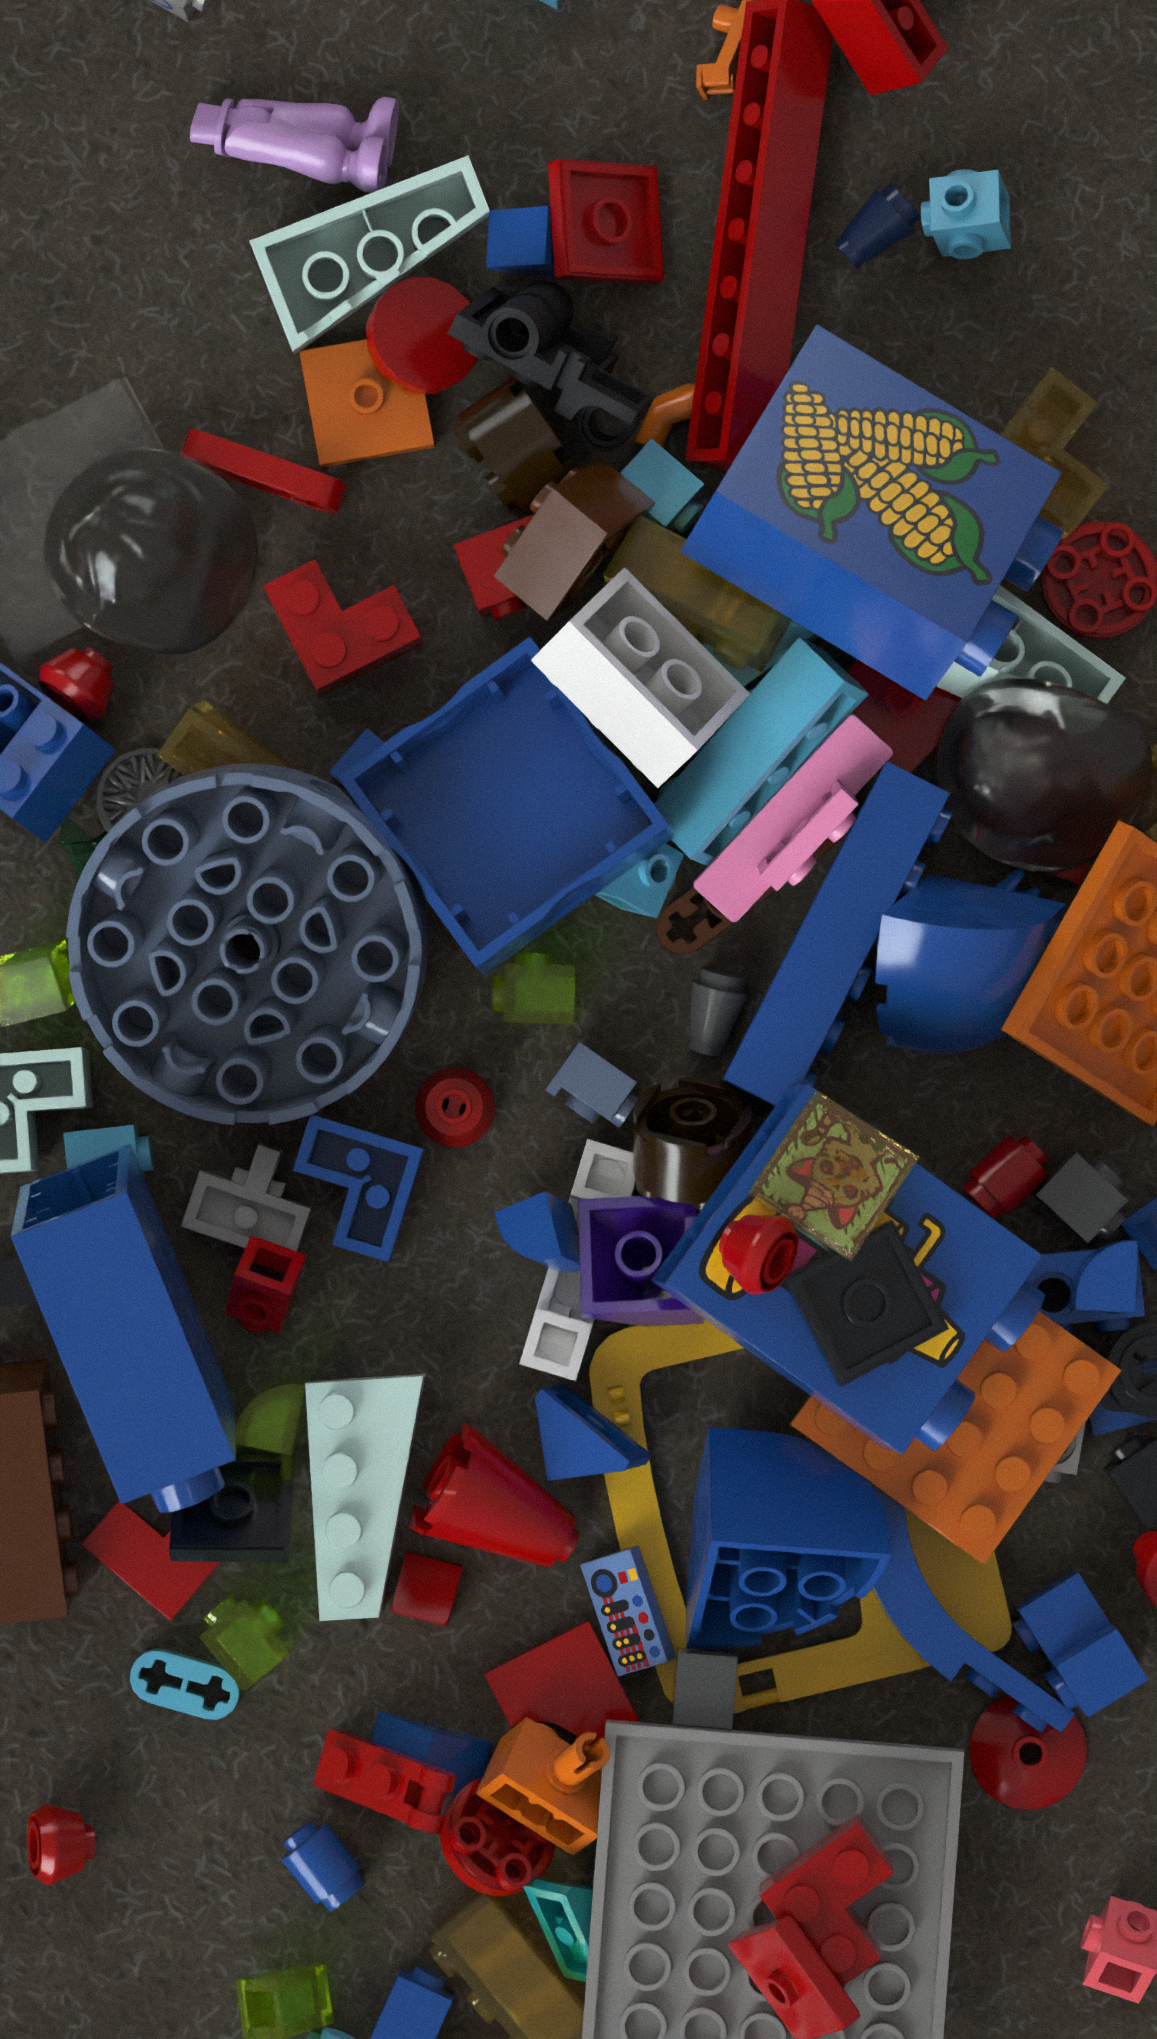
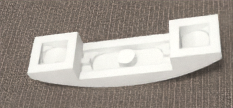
[519,1139,636,1381]

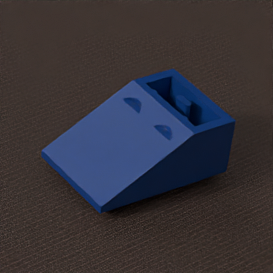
[0,663,116,843]

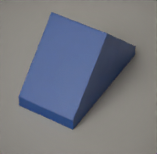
[535,1383,652,1481]
[371,1710,492,1796]

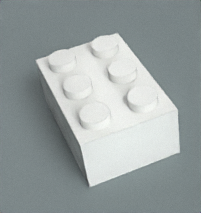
[531,567,750,788]

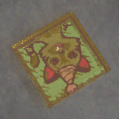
[748,1090,919,1262]

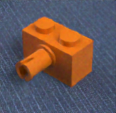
[476,1717,610,1856]

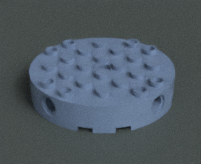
[66,763,429,1125]

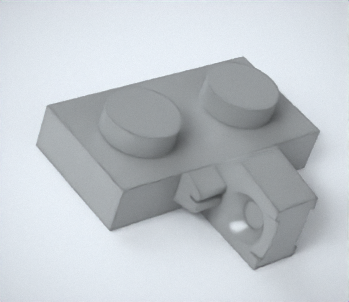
[181,1143,312,1252]

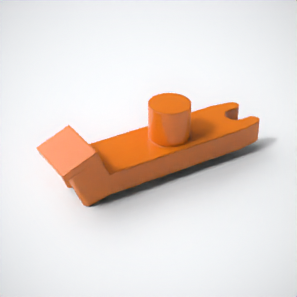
[696,0,753,100]

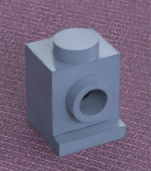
[545,1042,638,1128]

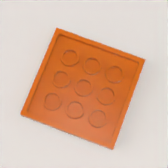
[1001,821,1157,1127]
[789,1311,1122,1565]

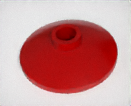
[969,1695,1087,1810]

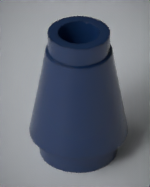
[834,183,921,269]

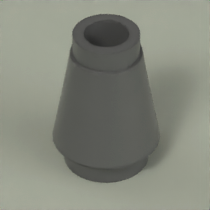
[688,967,749,1057]

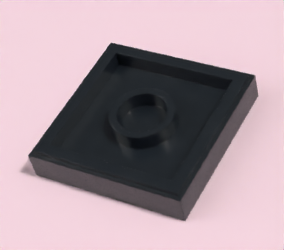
[784,1220,949,1387]
[169,1453,295,1563]

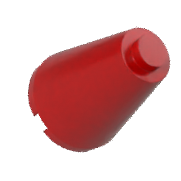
[409,1423,580,1568]

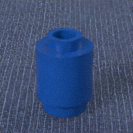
[281,1821,366,1912]

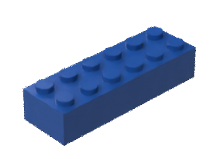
[721,761,953,1108]

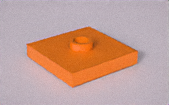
[299,339,435,468]

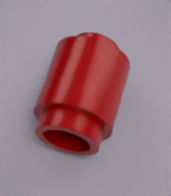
[961,1134,1049,1220]

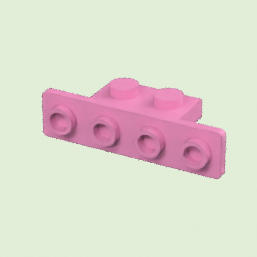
[693,714,893,922]

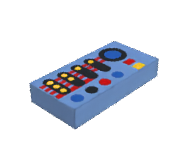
[580,1545,676,1677]

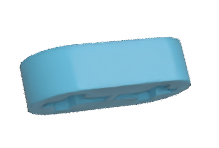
[130,1648,241,1720]

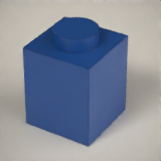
[370,1965,454,2039]

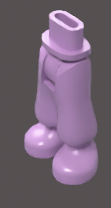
[190,97,399,193]

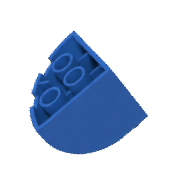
[876,874,1066,1054]
[686,1427,891,1650]

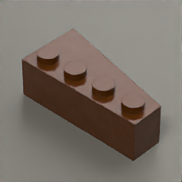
[0,1359,81,1624]

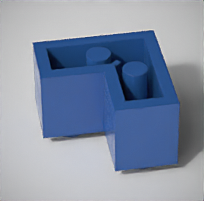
[293,1114,426,1262]
[1012,1569,1149,1717]

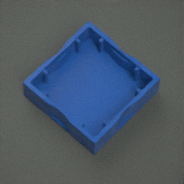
[338,637,675,976]

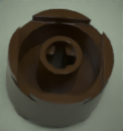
[451,375,581,512]
[633,1077,752,1210]

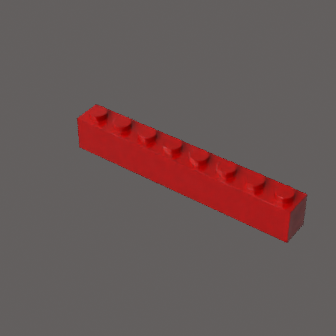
[685,0,833,473]

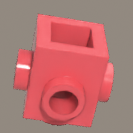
[1080,1896,1157,2004]

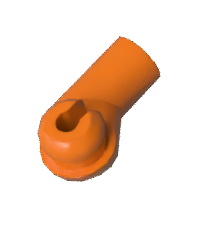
[634,383,695,448]

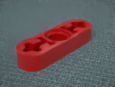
[179,429,348,515]

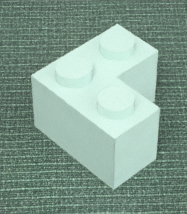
[0,1047,93,1174]

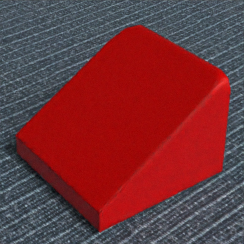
[390,1551,463,1626]

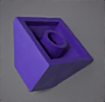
[578,1196,704,1327]

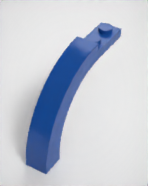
[868,1482,1075,1733]

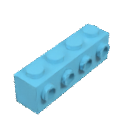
[654,637,869,866]

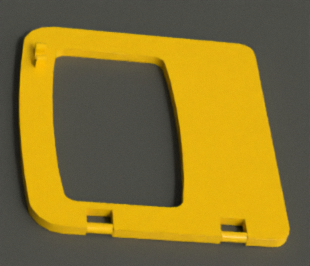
[589,1319,1012,1714]

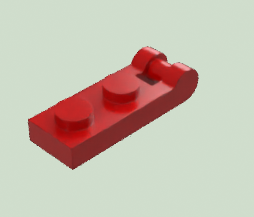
[313,1729,457,1834]

